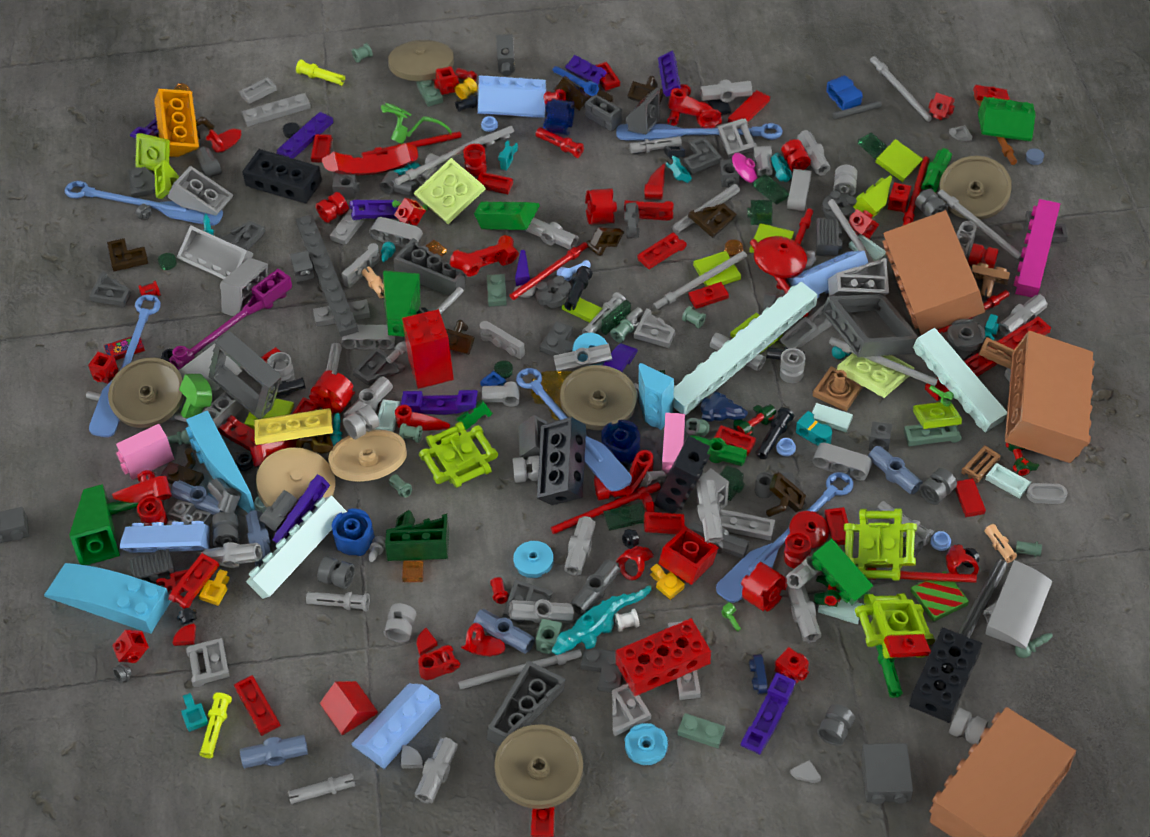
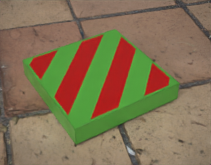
[910,571,969,622]

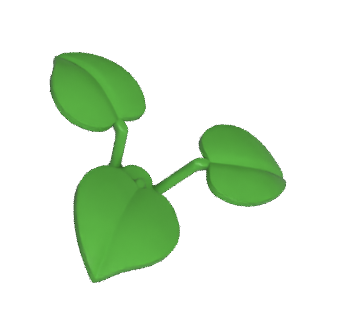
[381,103,452,144]

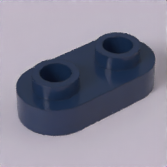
[749,654,767,694]

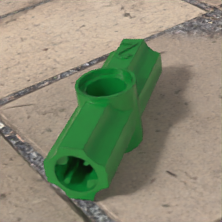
[922,148,952,193]
[690,435,747,466]

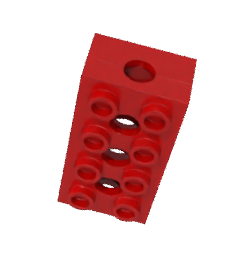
[615,618,711,697]

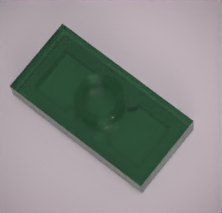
[858,132,887,160]
[753,174,789,205]
[601,299,631,335]
[603,502,645,531]

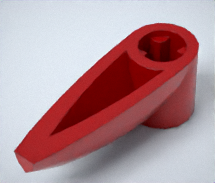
[668,88,715,119]
[645,164,666,200]
[395,405,451,431]
[249,439,297,467]
[625,450,654,497]
[112,476,172,503]

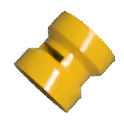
[455,78,478,100]

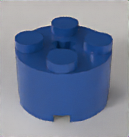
[332,509,374,556]

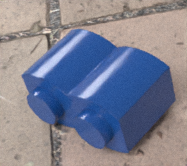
[826,75,863,110]

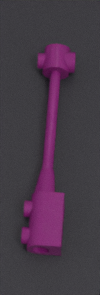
[169,268,292,370]

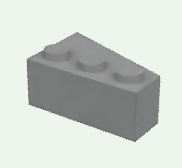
[220,258,268,316]
[828,258,889,296]

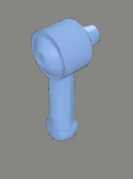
[557,260,591,281]

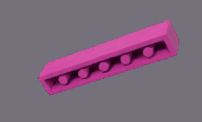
[1013,199,1061,297]

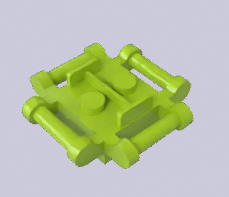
[419,422,498,488]
[844,508,917,581]
[854,593,935,658]

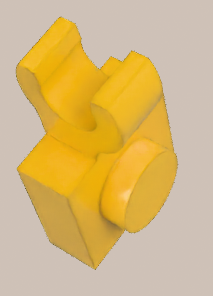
[650,564,685,600]
[199,569,230,606]

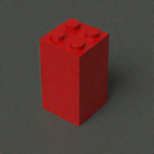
[402,309,454,389]

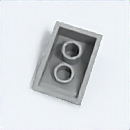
[167,166,234,216]

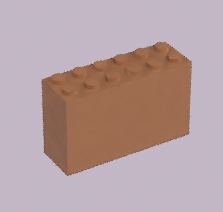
[882,210,985,335]
[1005,331,1095,463]
[929,707,1076,837]

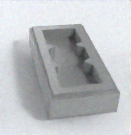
[240,77,277,104]

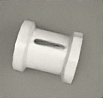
[614,609,639,632]

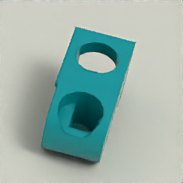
[796,411,832,446]

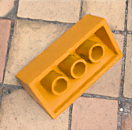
[154,89,199,157]

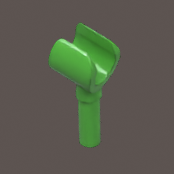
[929,385,954,406]
[721,602,741,631]

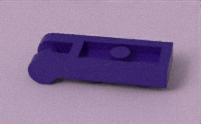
[565,55,607,84]
[349,200,399,220]

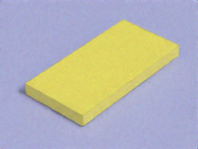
[254,408,333,445]

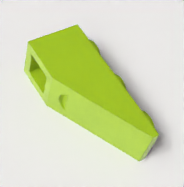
[853,175,892,218]

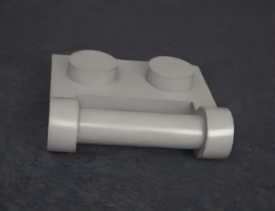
[718,119,757,158]
[186,638,230,687]

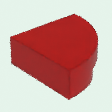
[642,492,655,512]
[173,623,196,646]
[417,628,438,656]

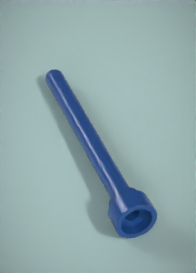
[553,66,599,96]

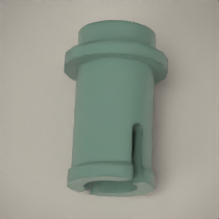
[388,474,412,497]
[1015,540,1042,557]

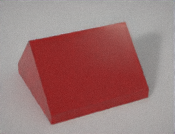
[320,681,378,736]

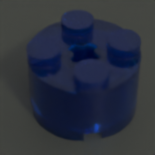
[543,99,575,135]
[601,420,640,464]

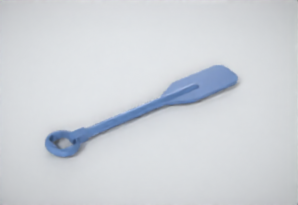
[617,123,783,140]
[65,181,223,226]
[89,295,161,437]
[516,368,632,491]
[716,472,853,603]

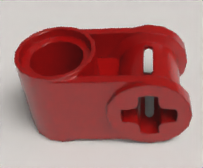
[418,645,460,680]

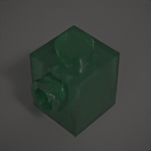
[747,200,773,225]
[719,465,745,501]

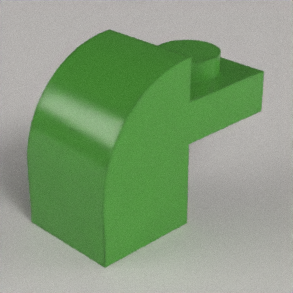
[179,374,212,418]

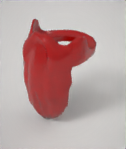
[696,102,722,128]
[206,128,242,153]
[945,544,979,575]
[616,546,654,580]
[461,623,505,657]

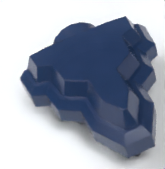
[701,391,748,422]

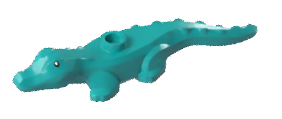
[552,585,652,655]

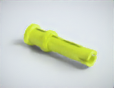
[296,60,345,86]
[199,693,232,758]

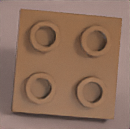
[972,263,1010,298]
[813,366,863,412]

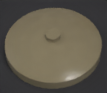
[388,40,454,81]
[940,156,1012,220]
[108,358,184,428]
[560,365,637,430]
[495,725,583,809]

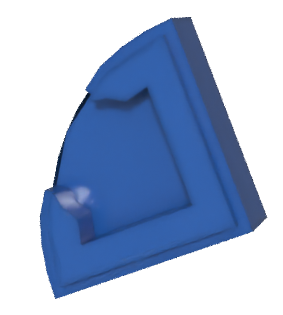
[480,371,507,387]

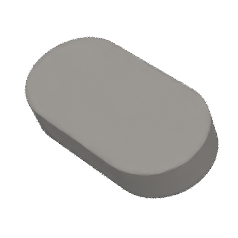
[1026,483,1068,504]

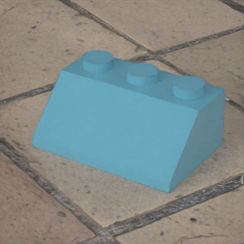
[639,363,674,430]

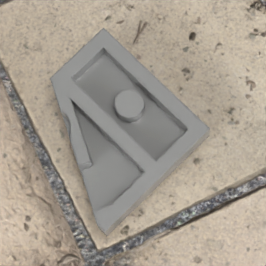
[634,308,675,348]
[612,684,651,736]

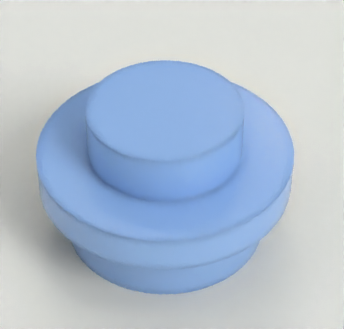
[481,116,498,132]
[776,438,796,456]
[930,531,951,551]

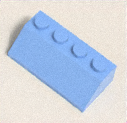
[477,76,546,118]
[787,250,869,298]
[120,521,210,553]
[352,683,441,769]

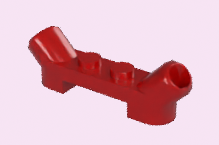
[449,235,519,277]

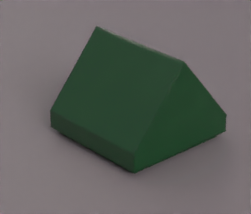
[395,510,415,527]

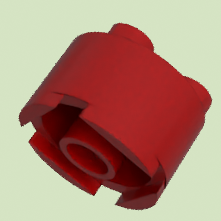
[585,188,617,225]
[309,370,355,415]
[741,562,787,612]

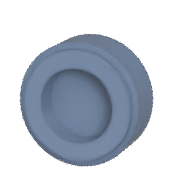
[1026,149,1044,165]

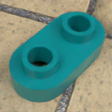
[771,152,793,182]

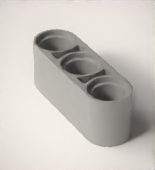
[787,169,812,211]
[369,217,423,247]
[957,221,976,259]
[341,325,395,350]
[203,391,244,429]
[812,443,873,481]

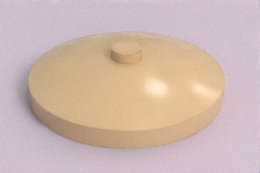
[328,430,407,482]
[256,448,335,517]

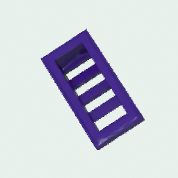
[515,250,530,287]

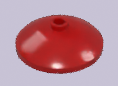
[754,236,808,278]

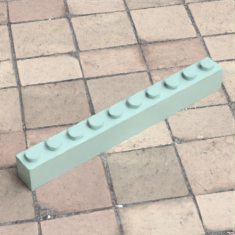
[673,282,817,416]

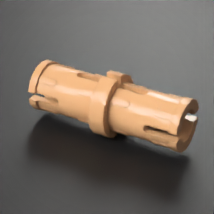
[362,267,384,298]
[984,524,1017,563]

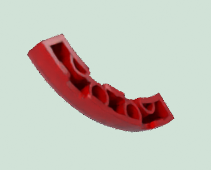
[322,143,418,176]

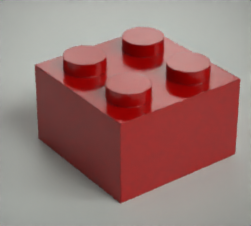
[658,526,719,585]

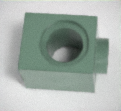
[536,619,563,654]

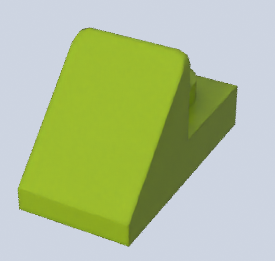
[154,160,179,199]

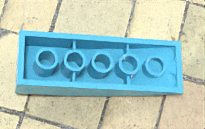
[185,410,255,514]
[44,563,171,634]

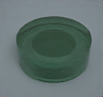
[158,253,177,270]
[494,360,513,379]

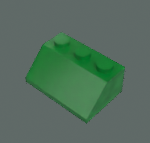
[977,97,1036,141]
[474,202,540,230]
[811,539,873,605]

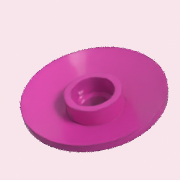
[732,153,757,183]

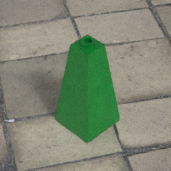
[383,271,420,337]
[69,484,120,565]

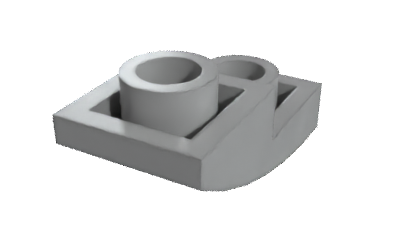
[167,500,213,526]

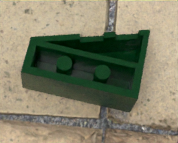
[385,513,449,561]

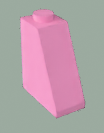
[662,413,685,474]

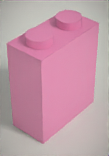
[116,424,175,480]

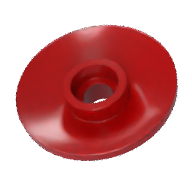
[789,511,829,549]

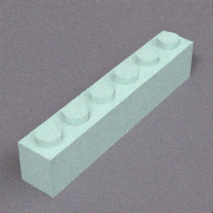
[913,328,1007,433]
[246,495,347,599]

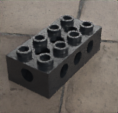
[242,149,322,204]
[537,417,586,505]
[654,435,710,514]
[909,627,982,723]

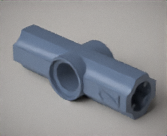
[868,446,923,495]
[171,480,223,515]
[246,510,271,567]
[473,609,535,654]
[240,735,308,769]

